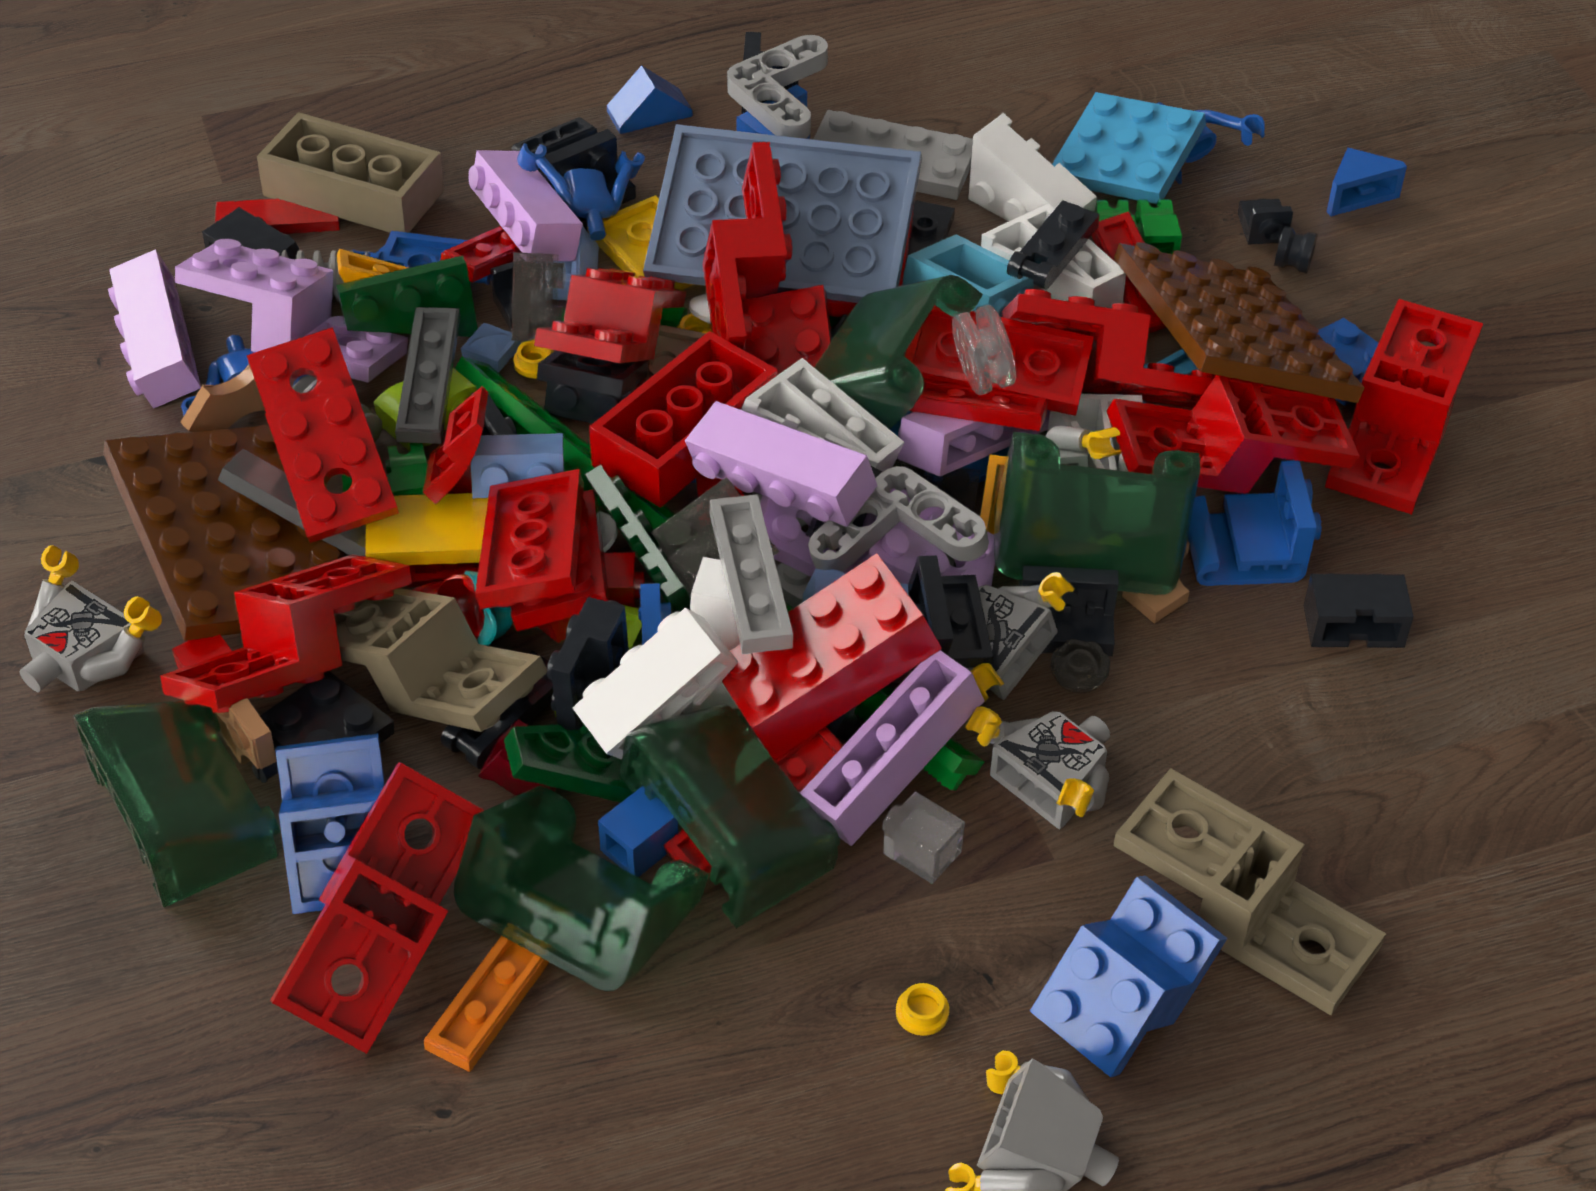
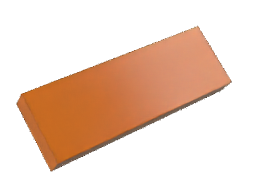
[423,923,556,1072]

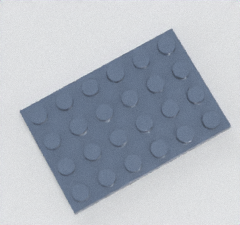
[643,124,922,308]

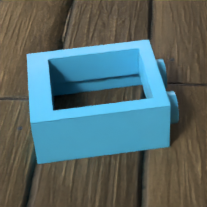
[903,234,1034,317]

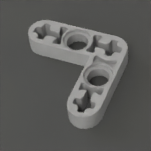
[727,35,828,139]
[808,466,989,572]

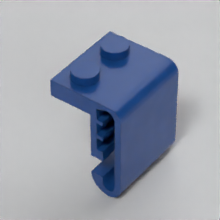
[1182,461,1322,586]

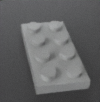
[813,110,973,200]

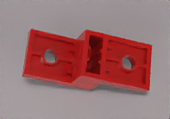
[702,142,792,351]
[534,268,686,363]
[1002,289,1216,409]
[1325,299,1483,515]
[246,327,399,543]
[1106,375,1360,494]
[160,554,412,713]
[270,762,491,1054]

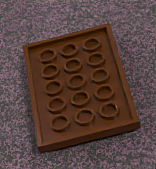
[1114,242,1365,403]
[103,425,346,641]

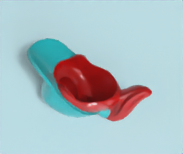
[413,571,513,646]

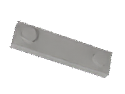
[710,494,793,654]

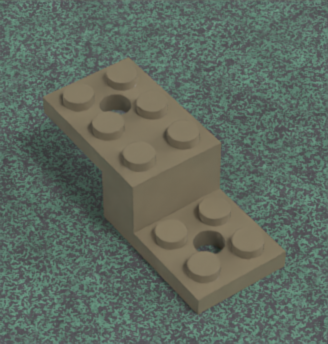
[334,588,547,732]
[1113,768,1386,1015]

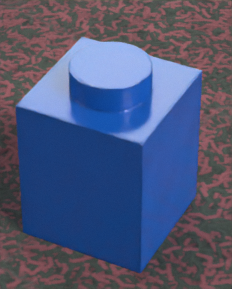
[598,786,679,880]

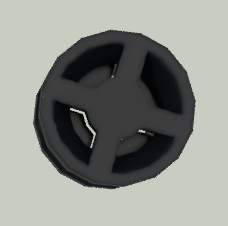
[1274,226,1318,274]

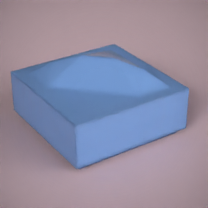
[461,323,521,372]

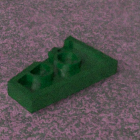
[336,256,478,337]
[504,724,651,803]

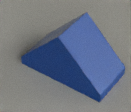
[607,65,693,134]
[1327,147,1407,217]

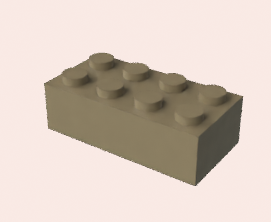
[257,112,444,233]

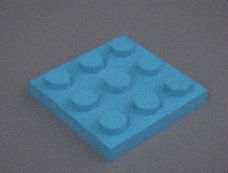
[1052,92,1206,204]

